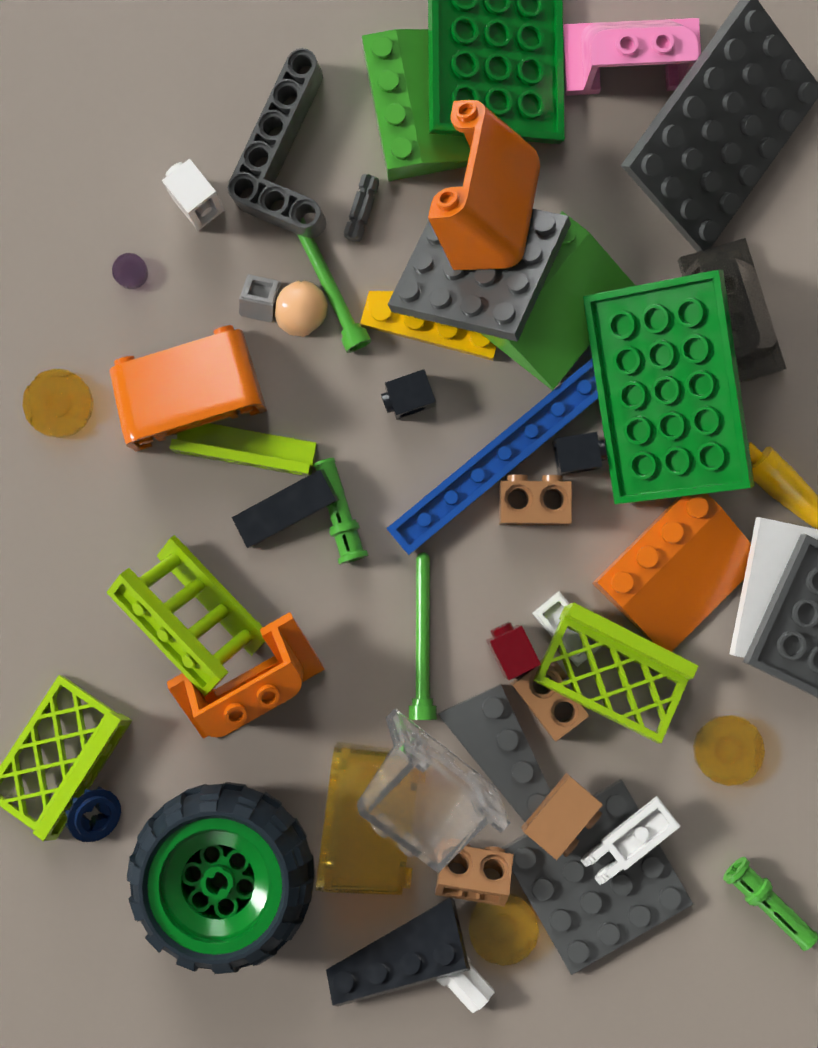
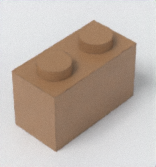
[521,773,603,860]

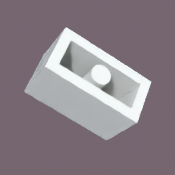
[162,158,225,231]

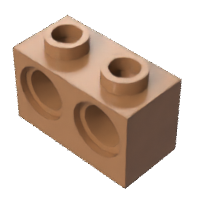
[499,475,572,526]
[511,659,589,742]
[435,841,514,906]

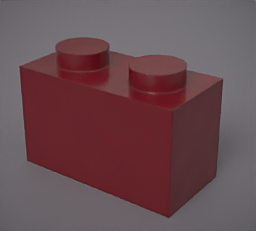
[486,622,541,680]

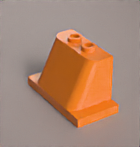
[167,612,325,739]

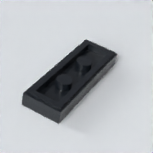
[232,469,339,548]

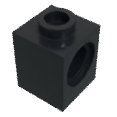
[381,369,436,420]
[552,432,607,475]

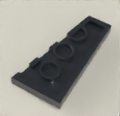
[326,897,470,1007]

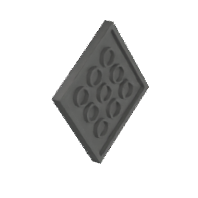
[388,209,571,342]
[743,534,818,698]
[502,779,693,975]

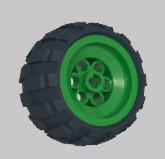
[127,782,315,974]

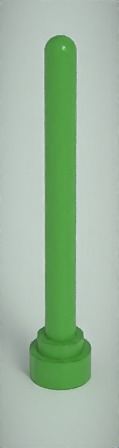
[297,217,372,353]
[409,552,437,720]

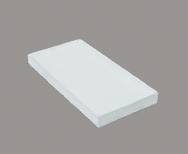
[729,517,818,658]

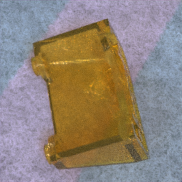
[315,742,426,895]

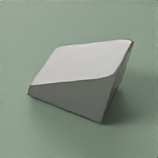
[239,274,281,322]

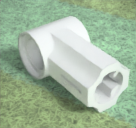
[436,956,495,1013]

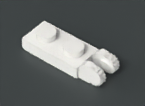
[580,796,680,885]

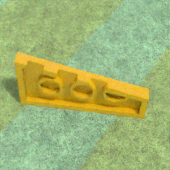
[360,291,496,361]

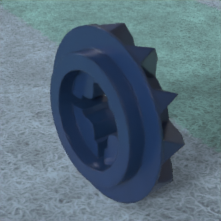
[65,786,121,842]

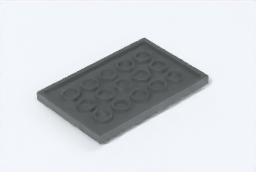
[621,0,818,254]

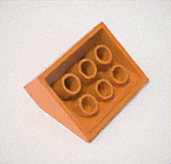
[592,493,751,652]

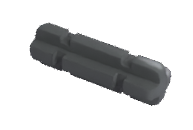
[344,174,379,242]

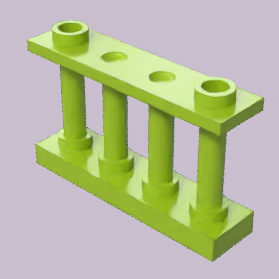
[106,535,266,696]

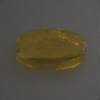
[22,369,94,438]
[693,715,765,786]
[468,893,539,966]

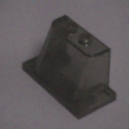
[677,238,787,383]

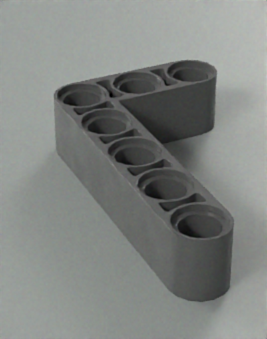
[228,48,327,238]

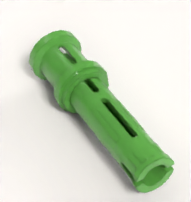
[313,458,369,565]
[723,857,818,951]

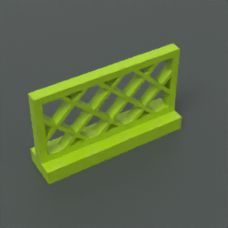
[533,602,698,744]
[0,675,132,841]

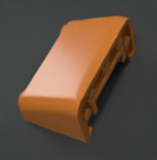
[428,100,540,270]
[109,325,267,451]

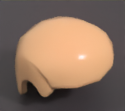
[274,280,328,337]

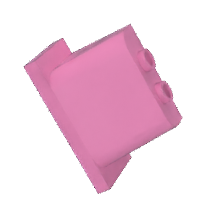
[563,18,701,96]

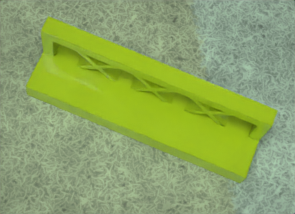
[170,423,317,477]

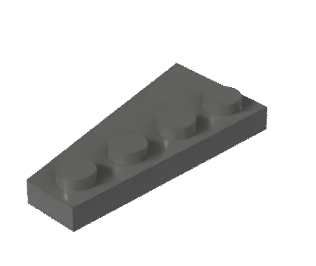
[438,684,551,822]

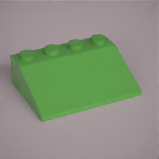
[362,29,470,182]
[481,211,636,391]

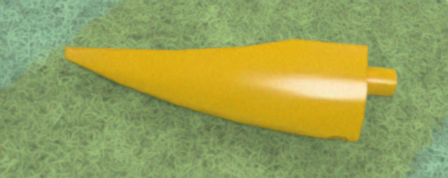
[749,442,818,529]

